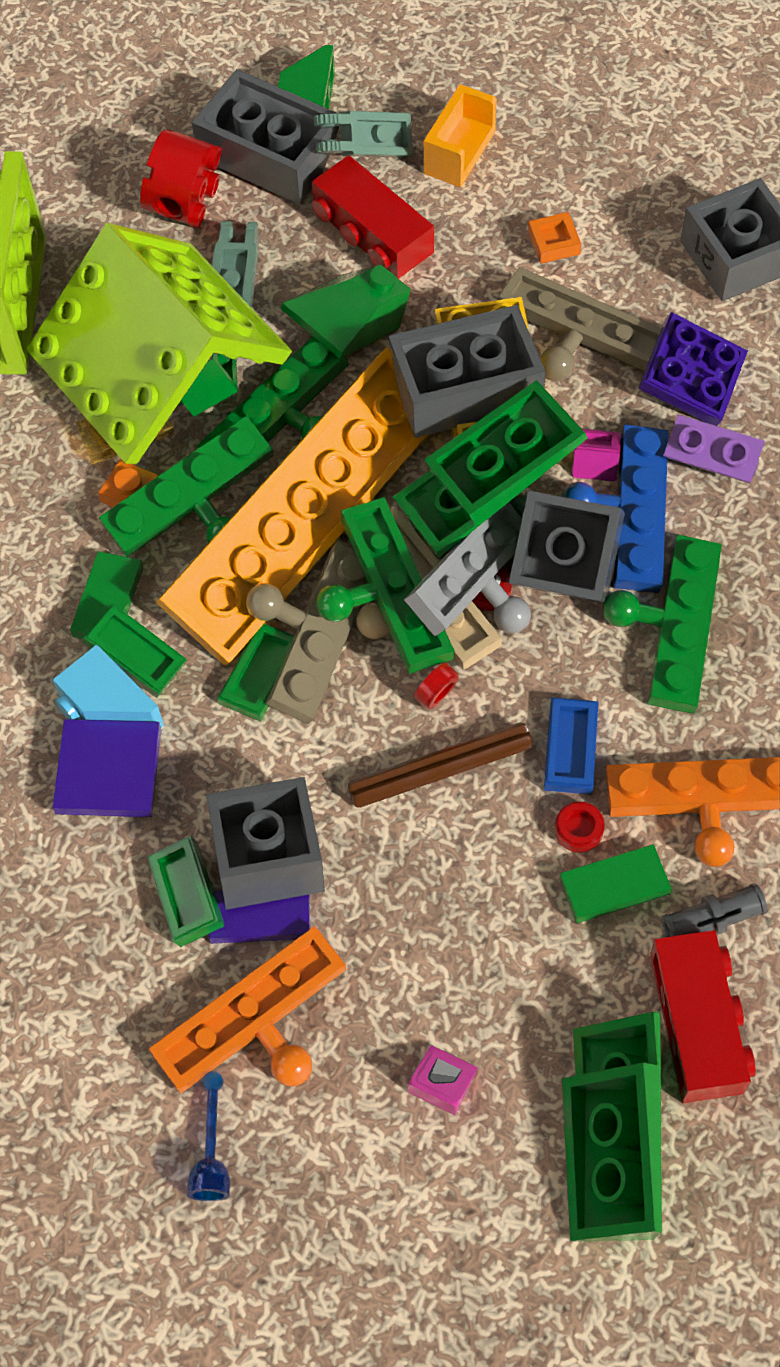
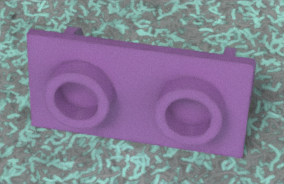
[663,414,765,484]

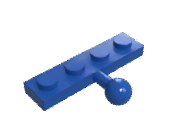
[561,425,669,593]

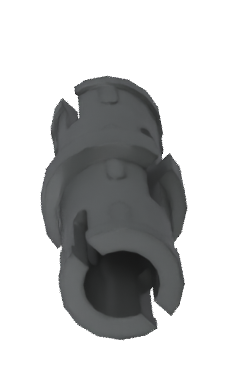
[661,883,768,937]

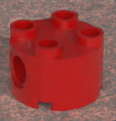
[140,129,222,229]

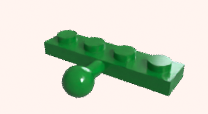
[197,336,349,448]
[98,415,274,557]
[316,497,455,674]
[603,534,722,714]

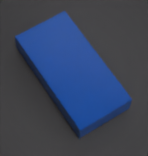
[544,697,599,795]

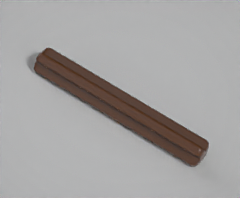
[348,722,532,808]

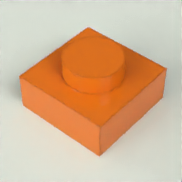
[528,212,582,264]
[98,459,159,507]

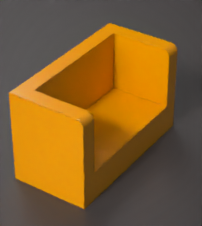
[423,84,497,188]

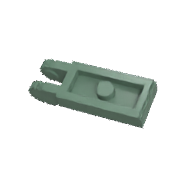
[314,111,413,157]
[212,221,259,308]

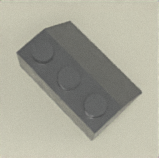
[192,69,339,204]
[388,305,546,438]

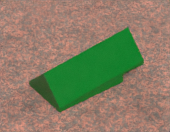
[393,380,588,558]
[562,1012,662,1242]

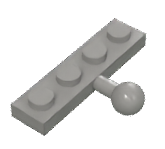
[404,502,531,636]

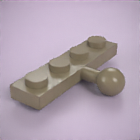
[499,267,661,381]
[246,541,368,724]

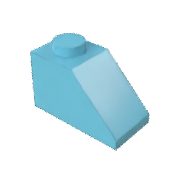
[53,645,164,728]

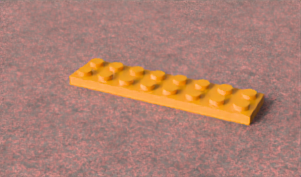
[155,347,427,666]

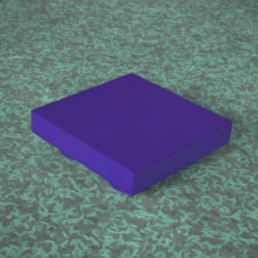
[638,312,748,426]
[52,719,161,817]

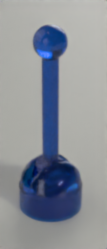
[187,1071,230,1201]

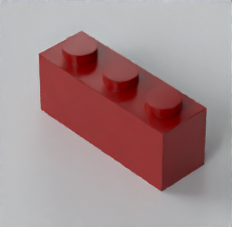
[312,156,434,279]
[650,930,756,1104]

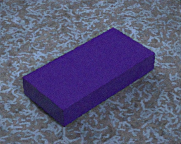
[209,890,310,944]

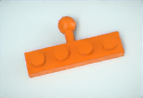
[605,757,780,867]
[149,926,346,1094]

